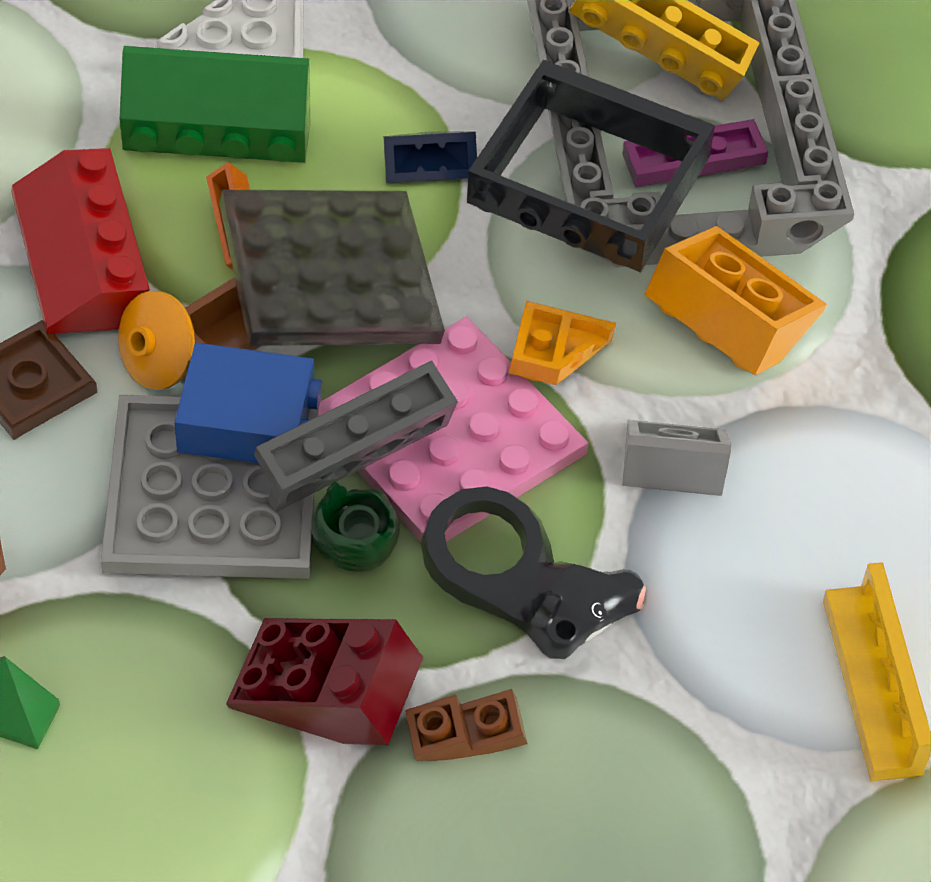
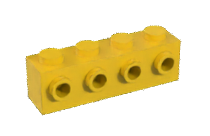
[568,0,760,101]

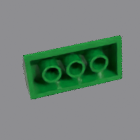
[119,46,311,163]

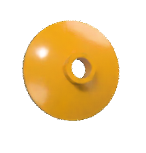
[118,291,195,390]

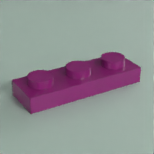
[622,119,768,187]

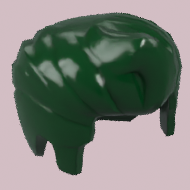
[311,481,400,572]

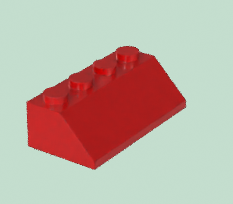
[11,148,150,334]

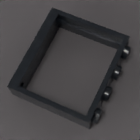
[467,60,715,272]

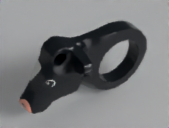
[421,486,646,659]

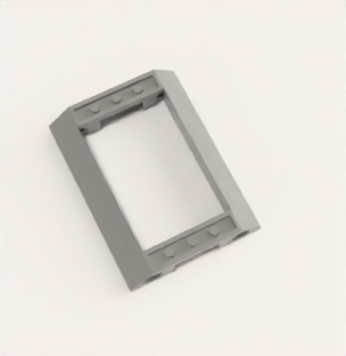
[527,0,854,267]

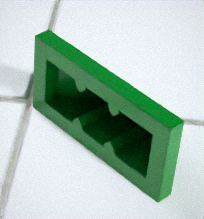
[0,656,60,749]

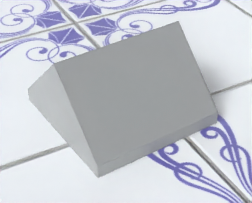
[622,420,731,496]

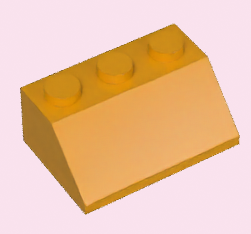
[644,226,827,375]

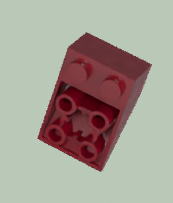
[226,618,423,746]

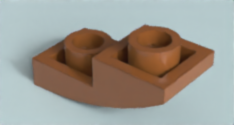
[405,689,528,761]

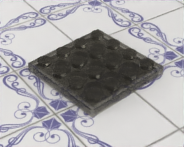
[219,190,445,346]

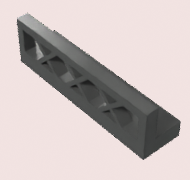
[254,360,458,512]

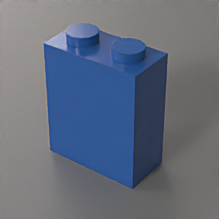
[174,343,322,464]

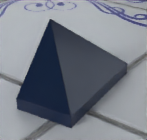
[383,131,477,183]

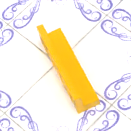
[823,562,931,782]

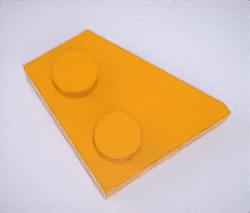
[508,301,616,385]

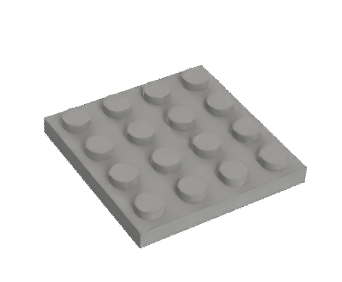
[101,395,319,579]

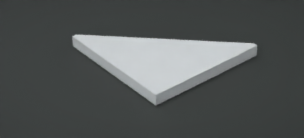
[154,0,304,58]

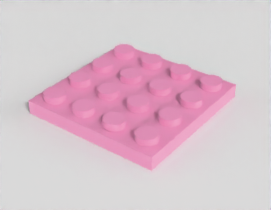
[318,316,589,542]

